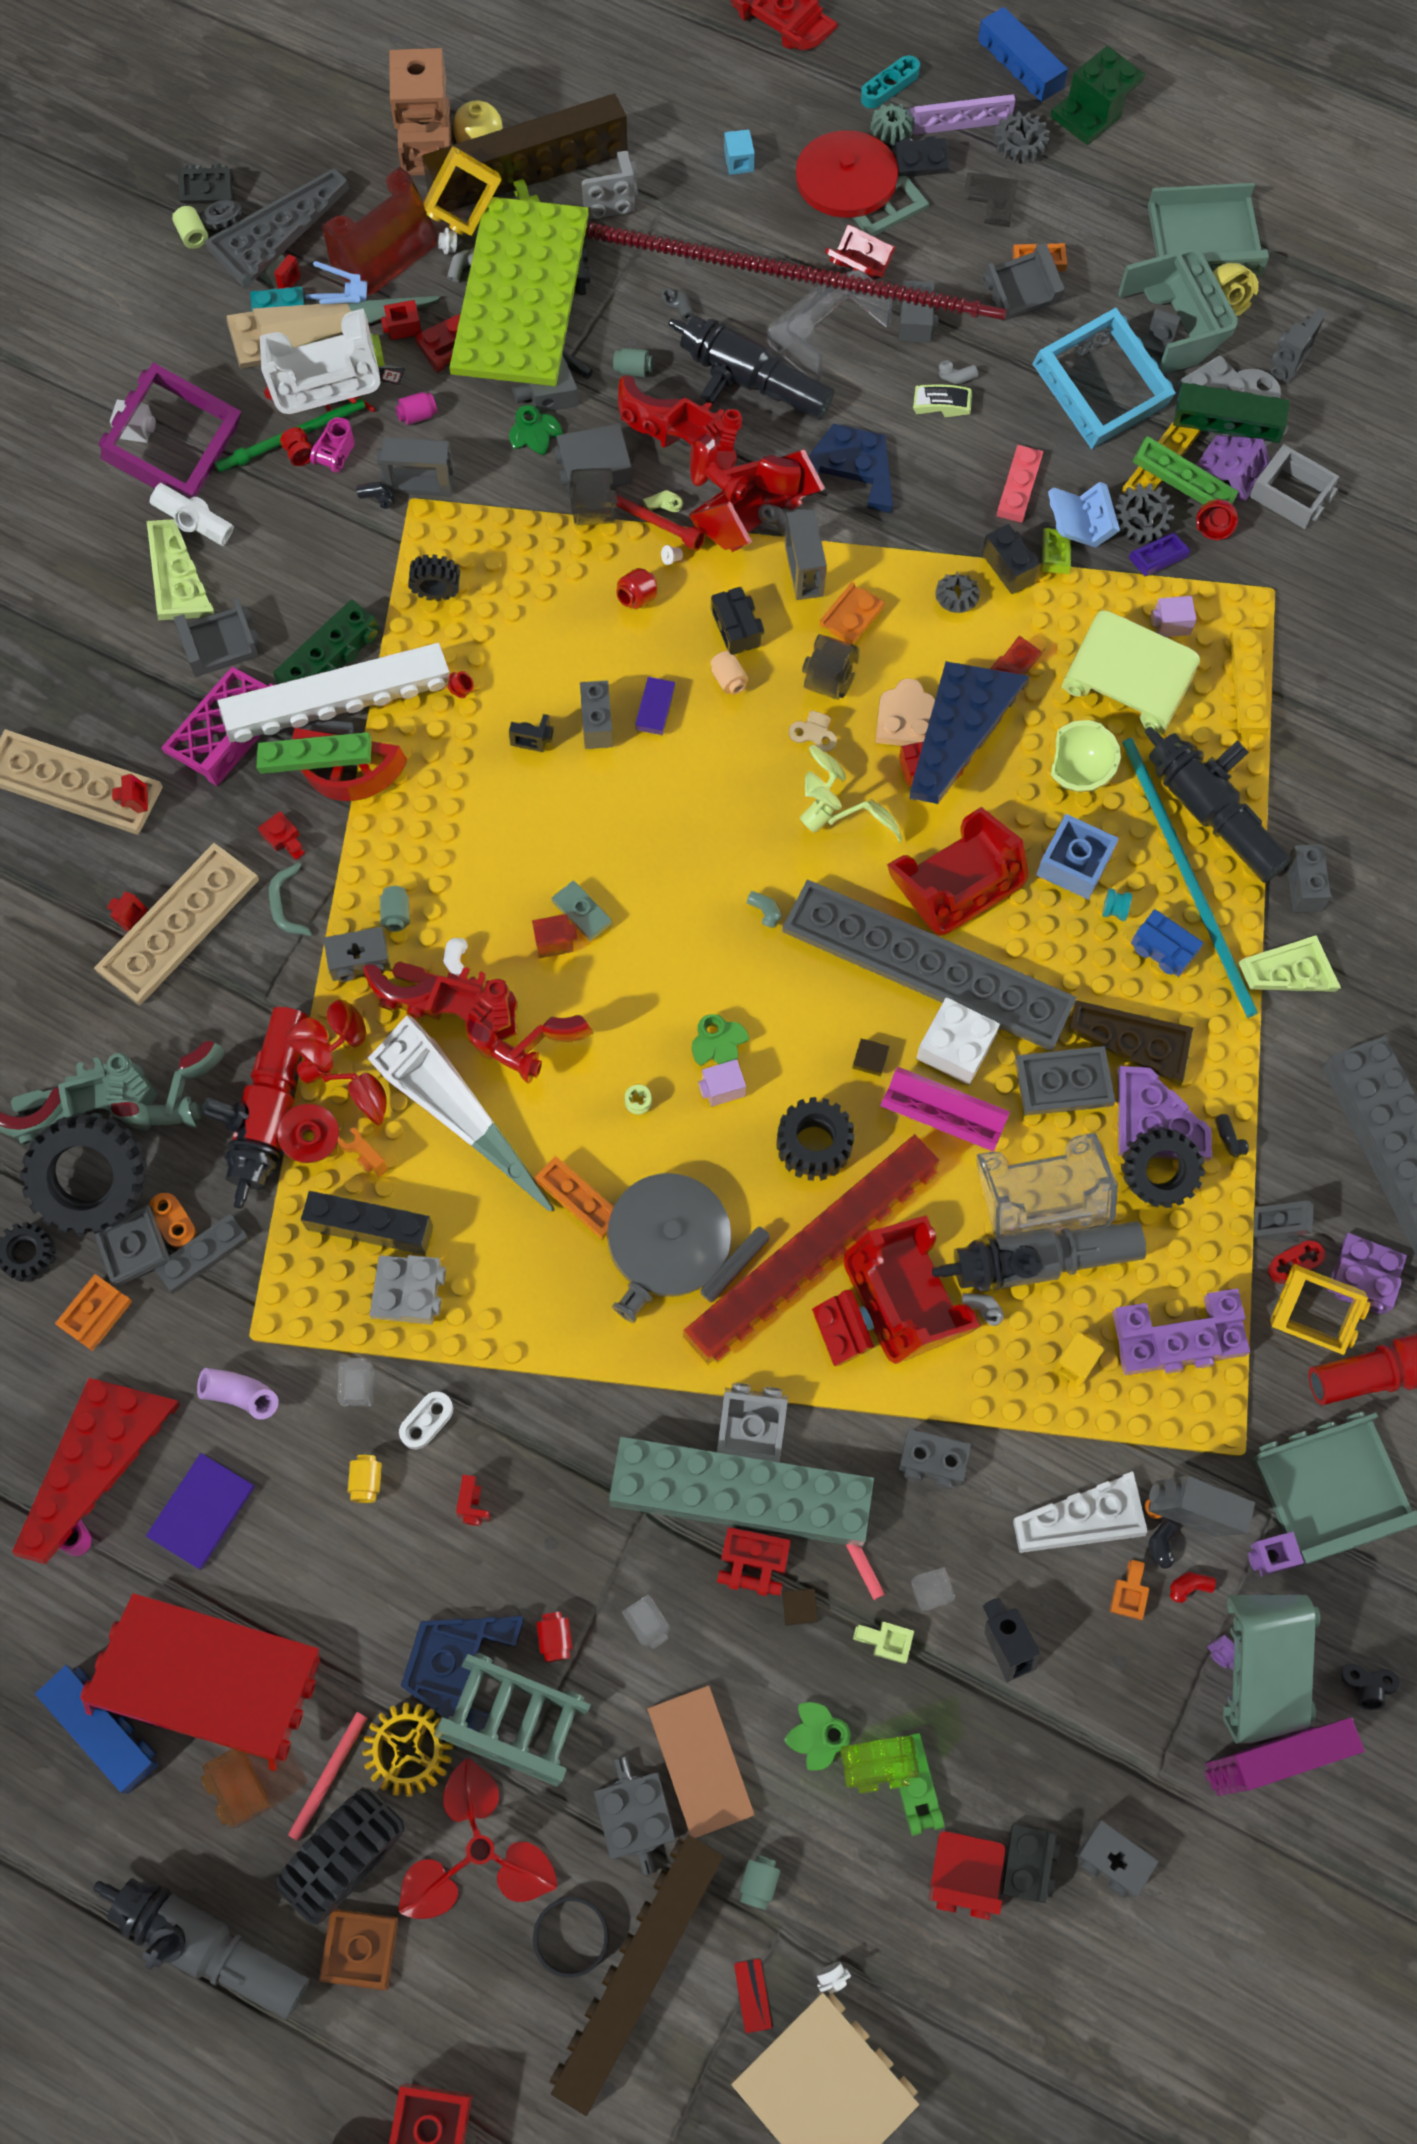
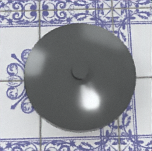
[607,1173,731,1297]

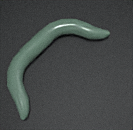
[268,862,312,936]

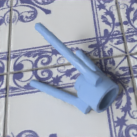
[305,261,367,305]

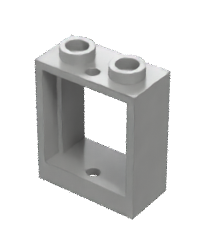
[1249,444,1339,529]

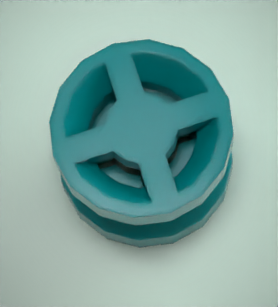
[1102,888,1132,921]

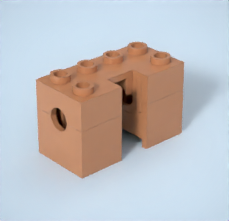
[389,48,453,176]

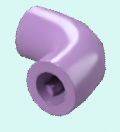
[197,1368,279,1419]

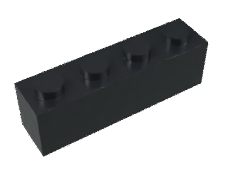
[301,1191,433,1255]

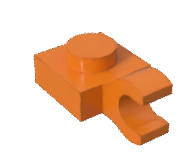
[337,1127,388,1177]
[1109,1560,1149,1621]

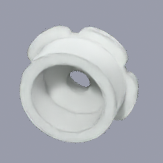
[438,227,457,254]

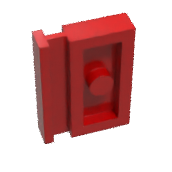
[812,1290,875,1366]

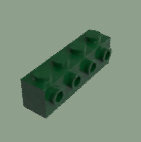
[1173,382,1290,443]
[273,599,379,685]

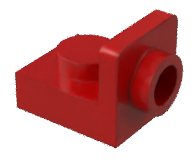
[456,1475,491,1526]

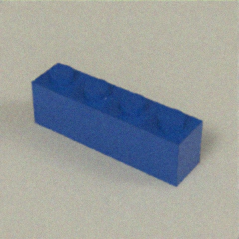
[978,7,1068,102]
[35,1665,159,1794]

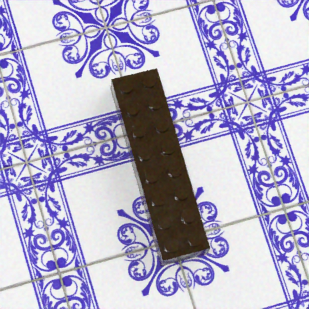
[422,93,628,212]

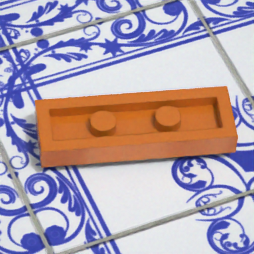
[534,1156,614,1240]

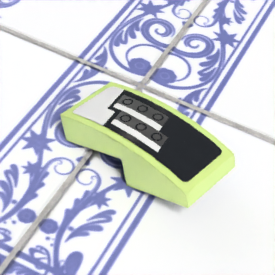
[913,385,972,417]

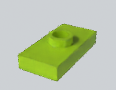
[1042,528,1071,574]

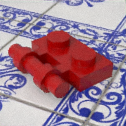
[717,1527,791,1597]

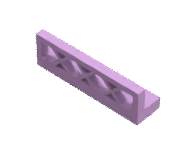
[909,94,1015,135]

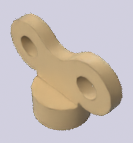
[789,711,837,752]

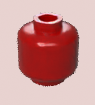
[616,568,657,610]

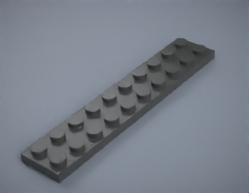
[782,879,1077,1051]

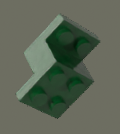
[1050,45,1145,145]

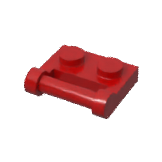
[414,314,461,373]

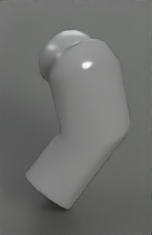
[447,250,473,282]
[938,360,978,385]
[962,1293,1004,1326]

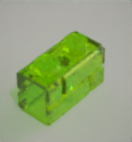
[841,1736,920,1794]

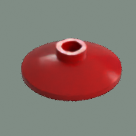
[277,1104,339,1163]

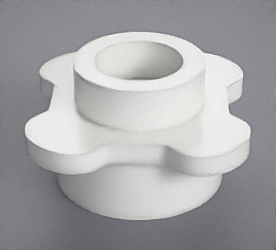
[816,1962,851,1994]

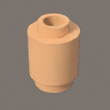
[710,651,748,694]

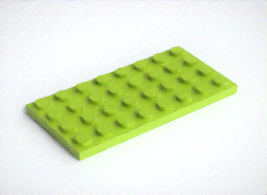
[449,197,589,386]

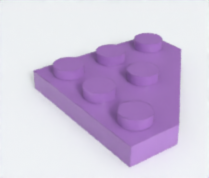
[1118,1066,1212,1161]

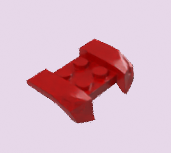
[730,0,838,50]

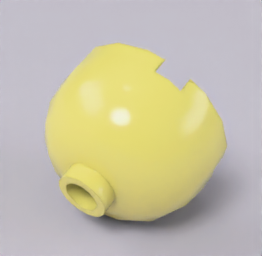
[453,100,503,144]
[1213,263,1259,316]

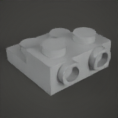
[370,1255,446,1325]
[717,1383,788,1463]

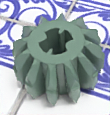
[870,102,914,149]

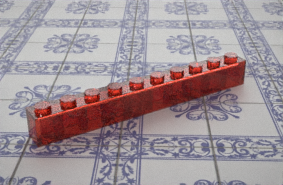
[683,1134,940,1365]

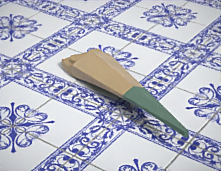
[227,296,440,369]

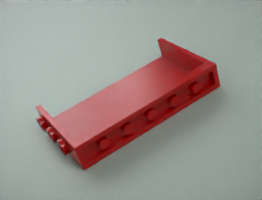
[80,1593,320,1772]

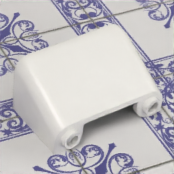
[259,308,380,414]

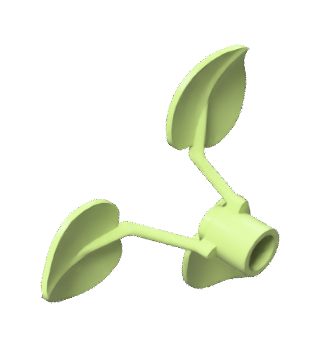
[800,744,902,843]

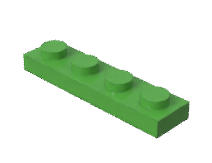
[1132,436,1239,504]
[256,732,372,774]

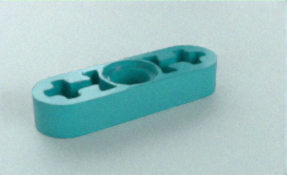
[860,55,920,109]

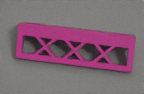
[880,1066,1010,1152]

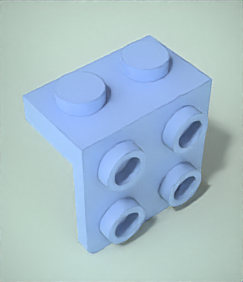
[1048,482,1120,548]

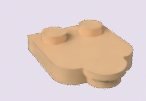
[875,679,935,746]

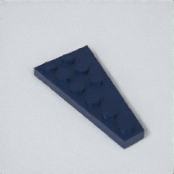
[909,661,1029,804]

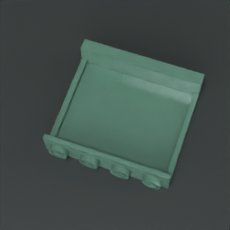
[1148,183,1269,276]
[1252,1411,1417,1568]

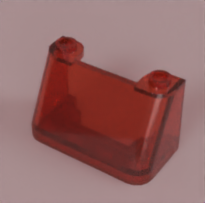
[322,166,437,295]

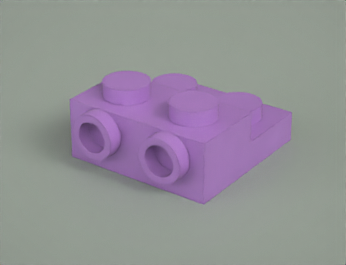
[1327,1233,1407,1314]

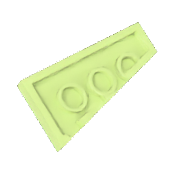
[147,519,214,621]

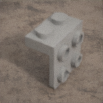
[581,151,638,220]

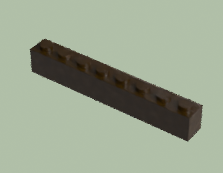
[549,1834,724,2117]

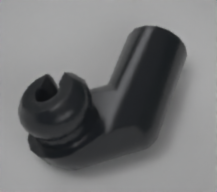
[356,482,395,509]
[1148,1518,1178,1569]

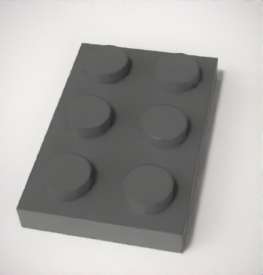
[1015,1046,1115,1116]

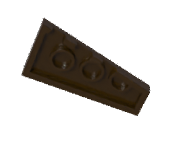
[1069,1000,1193,1086]

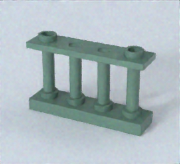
[434,1653,591,1787]

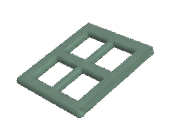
[852,176,929,236]

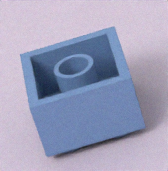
[1036,814,1119,900]

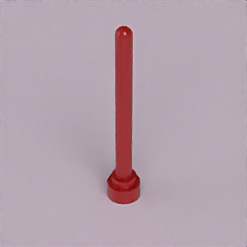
[593,486,706,551]

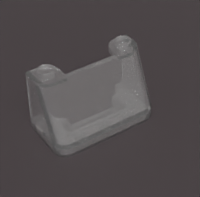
[977,1133,1118,1236]

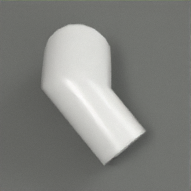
[443,938,469,977]

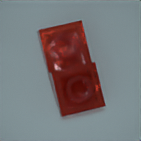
[990,635,1042,675]

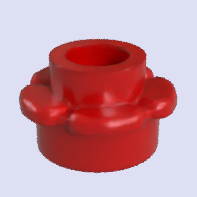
[448,671,474,699]

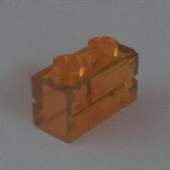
[201,1749,272,1829]

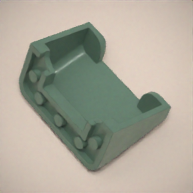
[1223,1595,1320,1744]

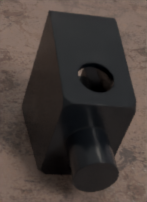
[983,1598,1041,1682]

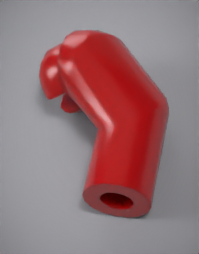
[1169,1572,1216,1603]

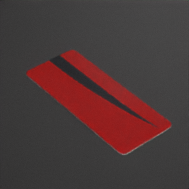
[734,1959,772,2033]

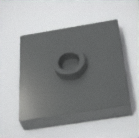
[93,1205,170,1288]

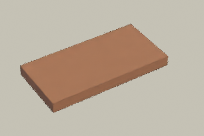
[647,1685,755,1838]

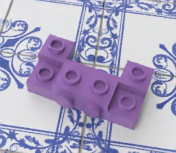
[1112,1288,1250,1376]

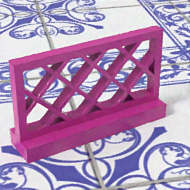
[161,667,274,786]

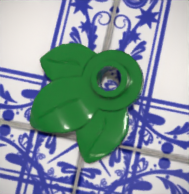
[509,405,562,456]

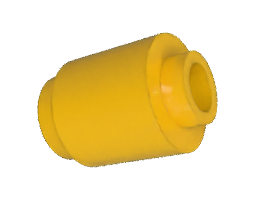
[347,1454,382,1503]

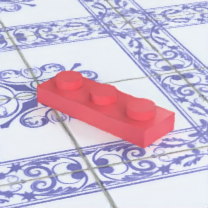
[996,445,1043,523]

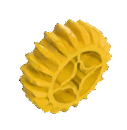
[362,1703,453,1797]

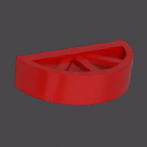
[292,728,407,801]

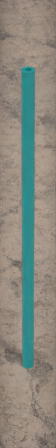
[1122,738,1258,1018]

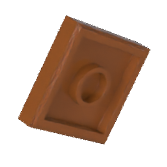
[319,1909,399,1990]

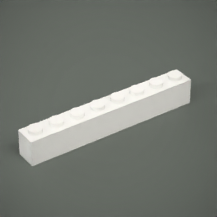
[217,643,449,743]

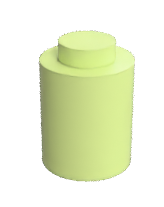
[172,206,208,249]

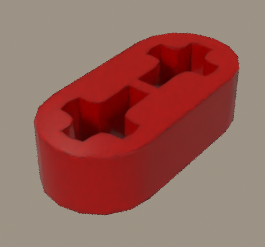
[1268,1240,1325,1284]

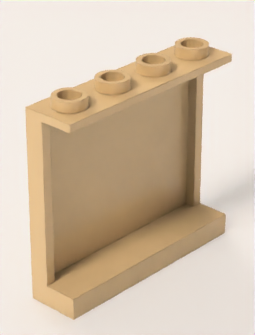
[731,1992,920,2144]

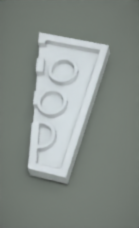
[1013,1471,1147,1553]

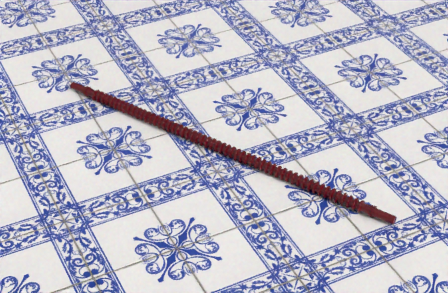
[584,222,1007,320]

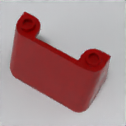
[887,807,1029,936]
[843,1215,980,1364]

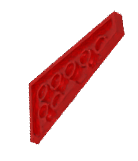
[12,1378,180,1564]

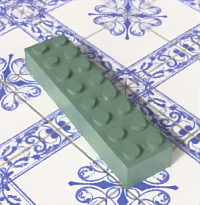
[609,1437,874,1548]

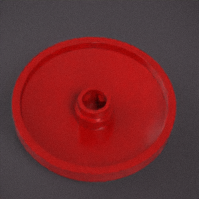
[796,130,898,218]

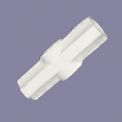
[149,482,234,546]

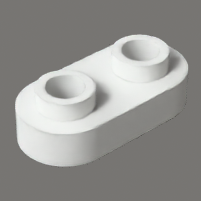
[399,1392,453,1450]

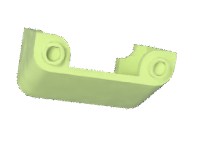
[1061,611,1200,735]

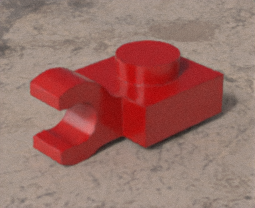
[258,811,305,860]

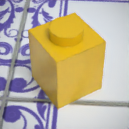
[1053,1332,1105,1386]

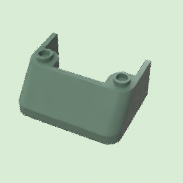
[1118,248,1238,375]

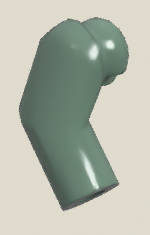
[746,891,781,928]

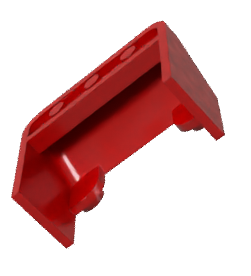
[689,449,825,552]

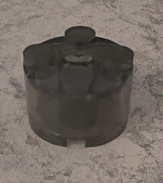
[570,467,617,526]
[802,634,860,700]

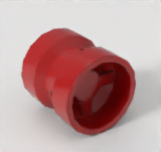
[280,427,313,467]

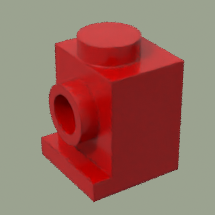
[381,300,421,340]

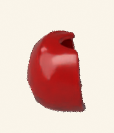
[1196,498,1238,541]

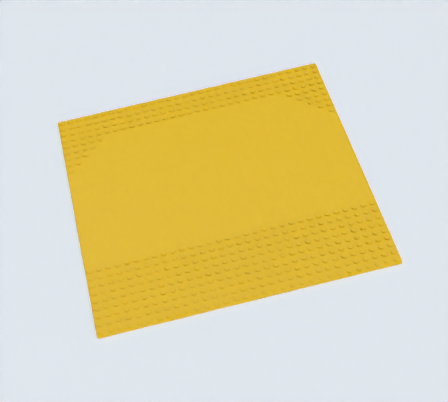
[249,498,1275,1457]

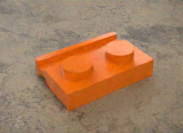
[820,582,885,647]
[55,1274,132,1352]

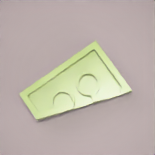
[1239,935,1341,992]

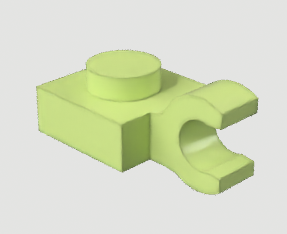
[853,1622,914,1664]

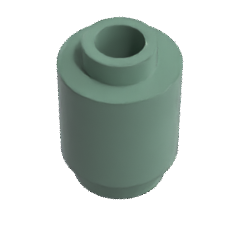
[613,348,653,377]
[380,886,410,932]
[739,1855,781,1910]

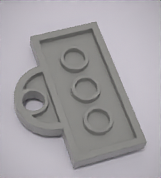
[1178,355,1289,447]

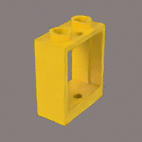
[423,146,501,236]
[1270,1264,1370,1355]

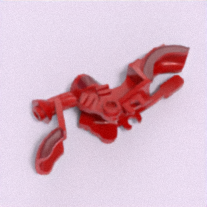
[617,375,801,505]
[363,961,594,1084]

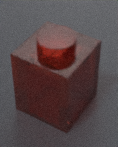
[532,914,578,959]

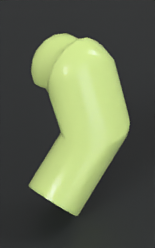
[642,490,683,512]

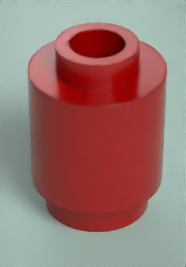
[536,1612,573,1662]

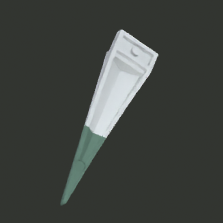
[368,1016,555,1211]

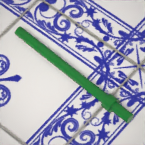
[214,398,366,473]

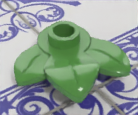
[692,1014,749,1066]
[784,1702,851,1771]

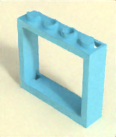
[1033,308,1176,450]

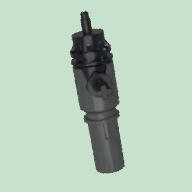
[932,1221,1146,1291]
[93,1878,310,2021]

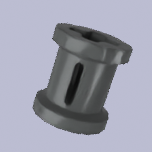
[612,1282,653,1323]

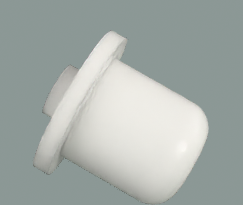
[661,545,683,565]

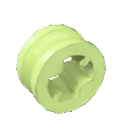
[625,1085,652,1115]

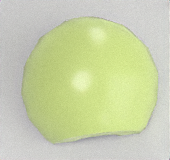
[1051,720,1121,793]

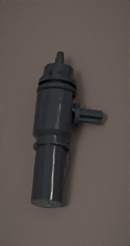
[668,315,835,421]
[1145,727,1291,883]

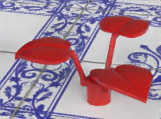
[283,1000,387,1126]
[398,1758,557,1919]

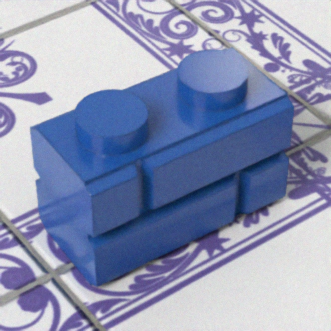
[1131,909,1204,977]

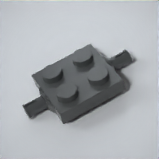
[593,1757,676,1876]

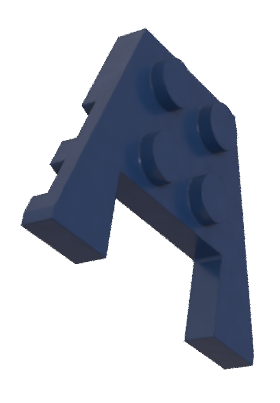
[808,424,893,513]
[401,1616,524,1732]

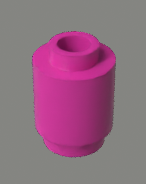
[395,392,437,426]

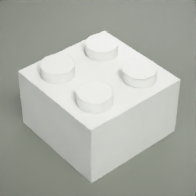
[916,997,1000,1086]

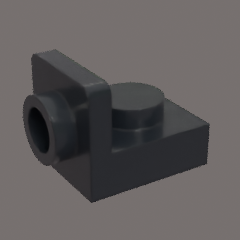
[509,714,554,752]

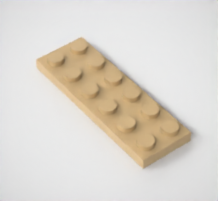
[0,729,163,835]
[94,843,259,1006]

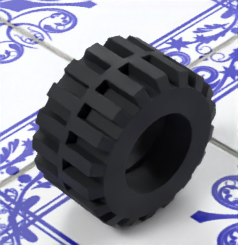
[776,1097,854,1181]
[1121,1127,1205,1208]

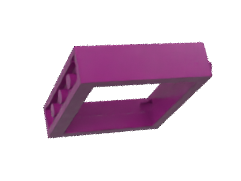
[98,362,242,499]
[1205,1717,1365,1796]

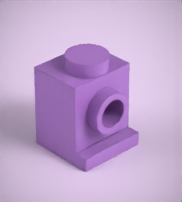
[1248,1532,1304,1577]

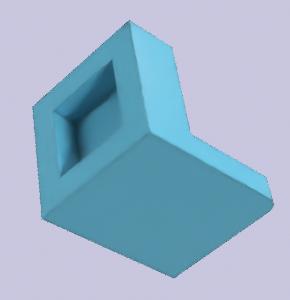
[724,130,755,175]

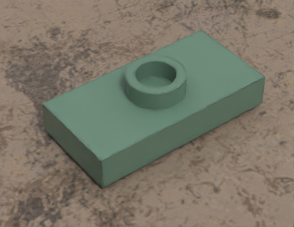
[552,880,612,942]

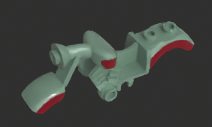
[0,1041,226,1145]

